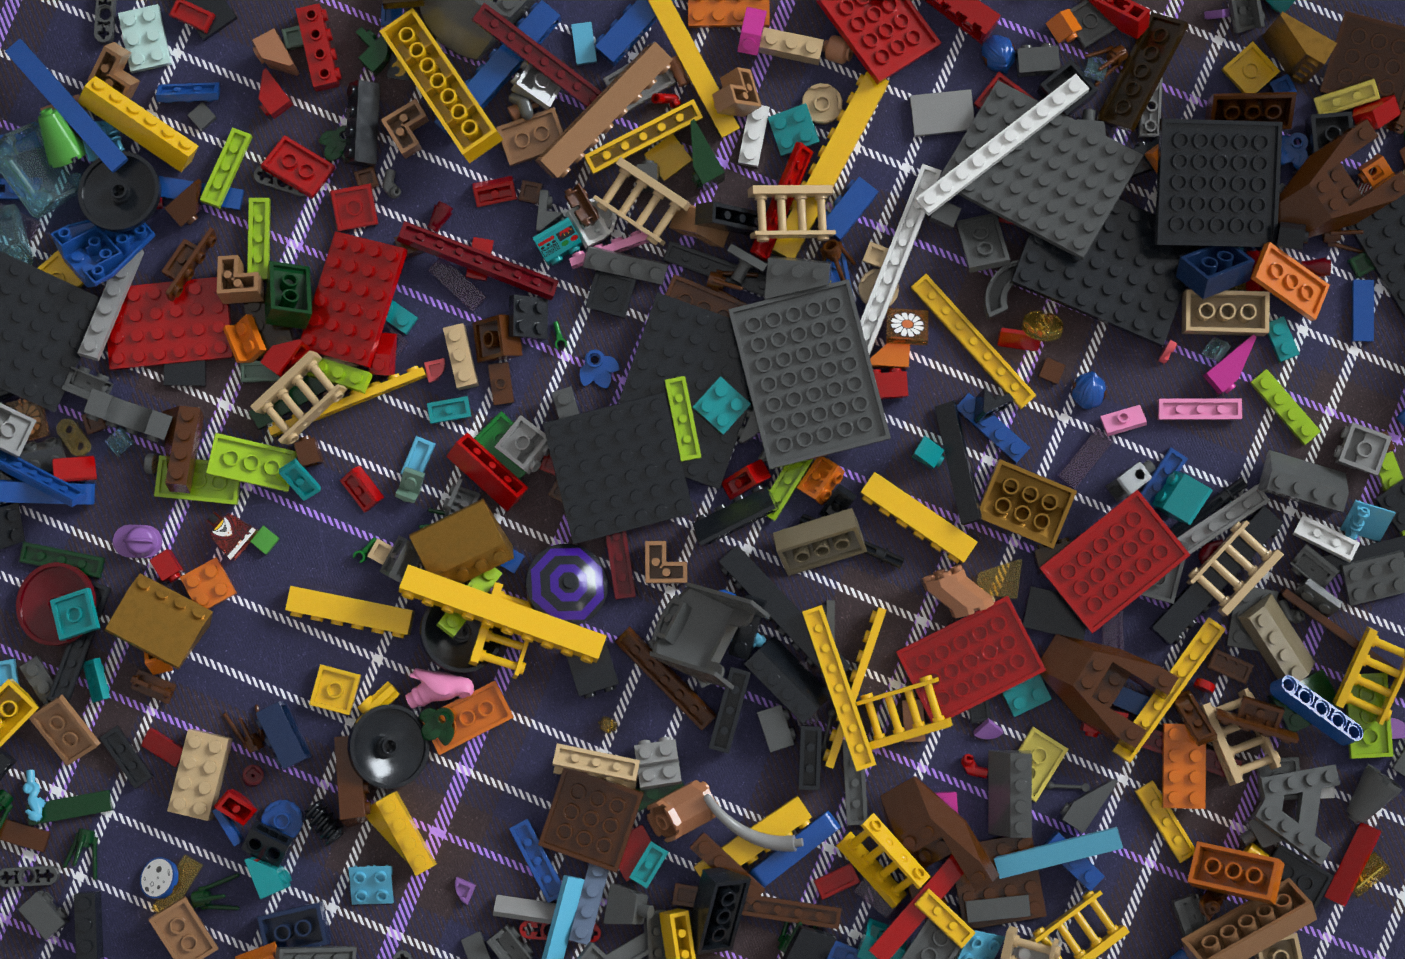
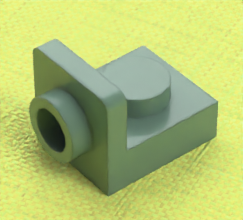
[395,467,425,503]

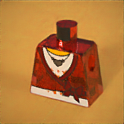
[207,512,259,561]

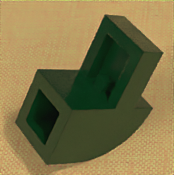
[356,27,390,77]

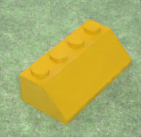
[0,679,39,747]

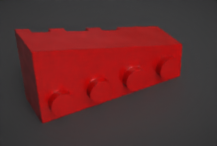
[924,0,1001,45]

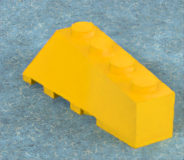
[368,791,437,876]

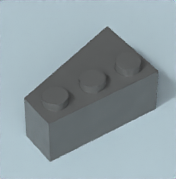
[765,256,832,299]

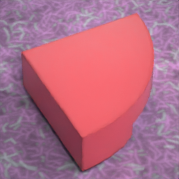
[1158,340,1177,364]
[424,358,445,383]

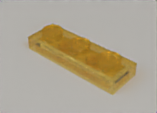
[151,854,203,913]

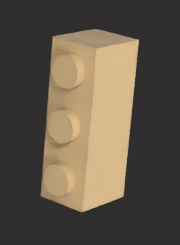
[759,27,824,65]
[443,323,479,391]

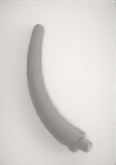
[704,794,804,852]

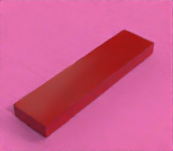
[1324,822,1381,907]

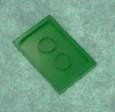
[474,411,527,480]

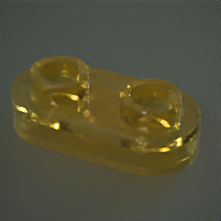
[57,418,91,456]

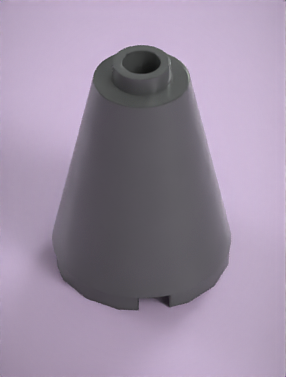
[1346,764,1403,824]

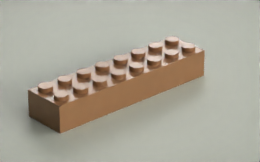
[535,42,673,178]

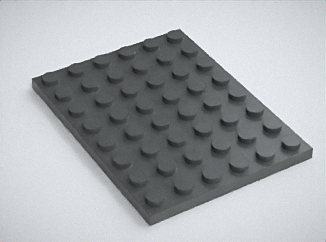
[937,81,1144,260]
[728,279,891,470]

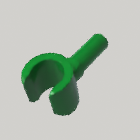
[553,321,567,350]
[353,537,377,563]

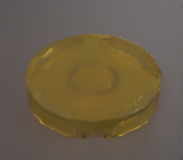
[1022,311,1064,341]

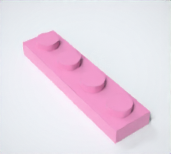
[569,230,649,269]
[1158,399,1242,420]

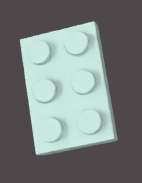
[118,4,172,73]

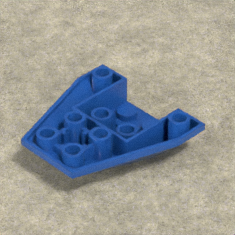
[50,220,155,287]

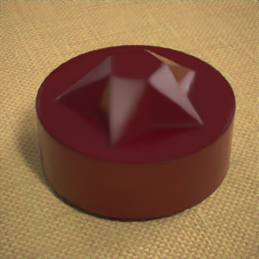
[242,765,264,787]

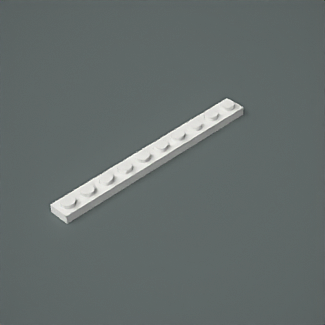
[915,74,1089,216]
[860,164,942,356]

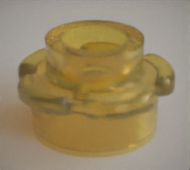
[598,716,618,734]

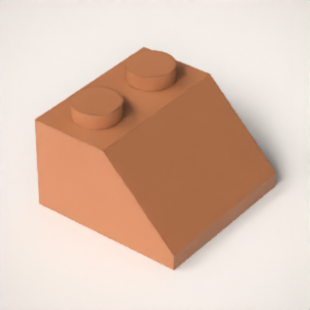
[252,29,300,76]

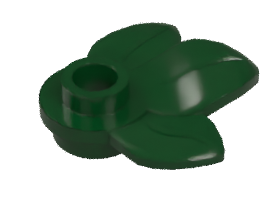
[318,126,346,162]
[418,707,455,746]

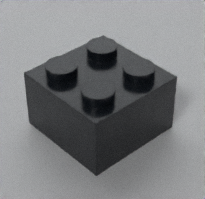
[1037,59,1098,117]
[1305,111,1353,157]

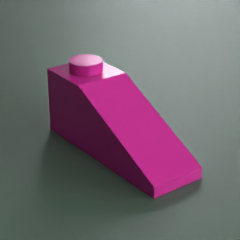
[1203,334,1256,395]

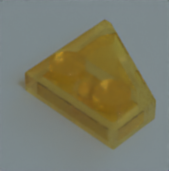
[976,559,1022,599]

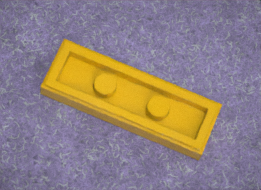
[914,888,976,949]

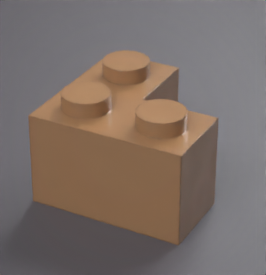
[88,42,140,99]
[712,67,762,117]
[381,99,429,159]
[669,205,729,248]
[217,255,264,304]
[645,541,687,584]

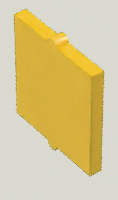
[644,134,693,181]

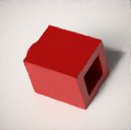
[149,549,184,583]

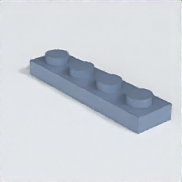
[569,863,609,945]

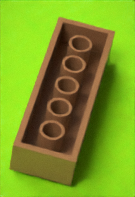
[1181,878,1317,959]

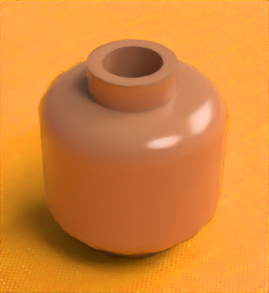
[822,35,854,64]

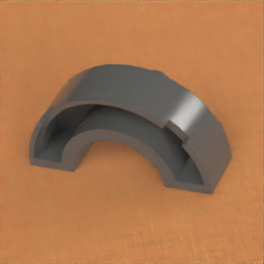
[983,260,1018,321]
[84,389,172,442]

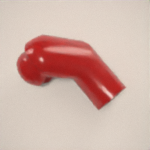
[961,754,988,779]

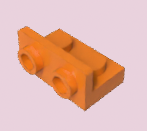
[223,314,266,363]
[797,456,845,505]

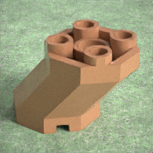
[922,564,994,618]
[647,780,719,843]

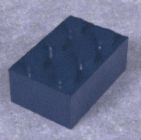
[1176,246,1255,299]
[255,701,313,770]
[257,901,332,947]

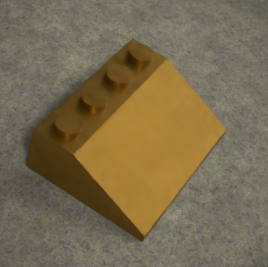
[1262,11,1337,84]
[980,459,1077,549]
[409,499,514,584]
[105,573,213,670]

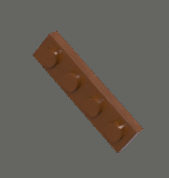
[689,831,766,905]

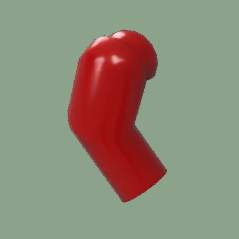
[651,93,680,109]

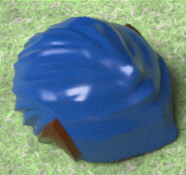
[981,35,1016,74]
[1072,371,1107,409]

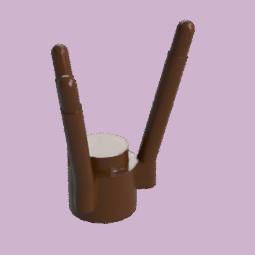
[1084,45,1128,87]
[1322,229,1363,254]
[820,240,856,281]
[707,269,759,302]
[223,705,265,753]

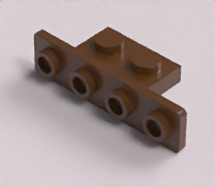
[161,227,217,302]
[1215,695,1299,744]

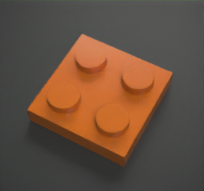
[180,557,237,609]

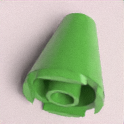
[38,108,86,168]

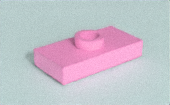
[1100,405,1147,437]

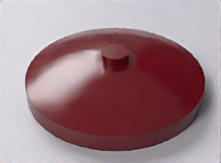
[16,562,96,646]

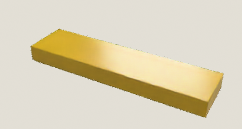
[1134,780,1195,863]

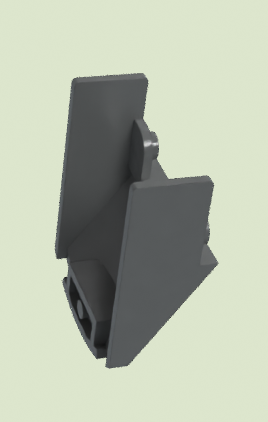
[420,0,538,61]
[650,582,771,690]

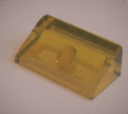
[1353,852,1390,897]

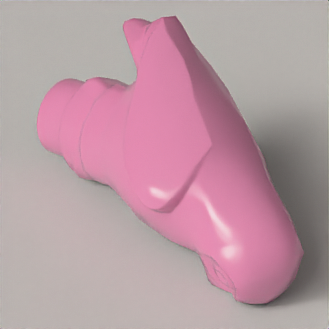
[405,668,474,709]

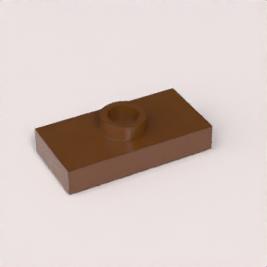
[488,362,515,406]
[1206,649,1254,684]

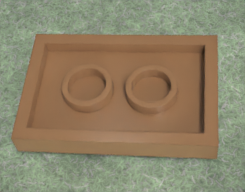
[496,107,563,167]
[29,694,100,766]
[148,896,219,959]

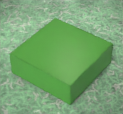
[250,526,280,555]

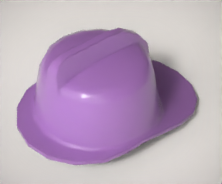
[113,525,163,558]

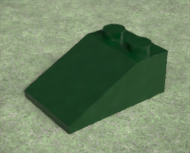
[691,119,725,192]
[265,261,312,329]
[1267,669,1340,732]

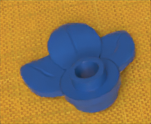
[1281,132,1308,170]
[579,349,620,389]

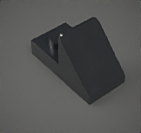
[974,387,1014,424]
[819,484,856,517]

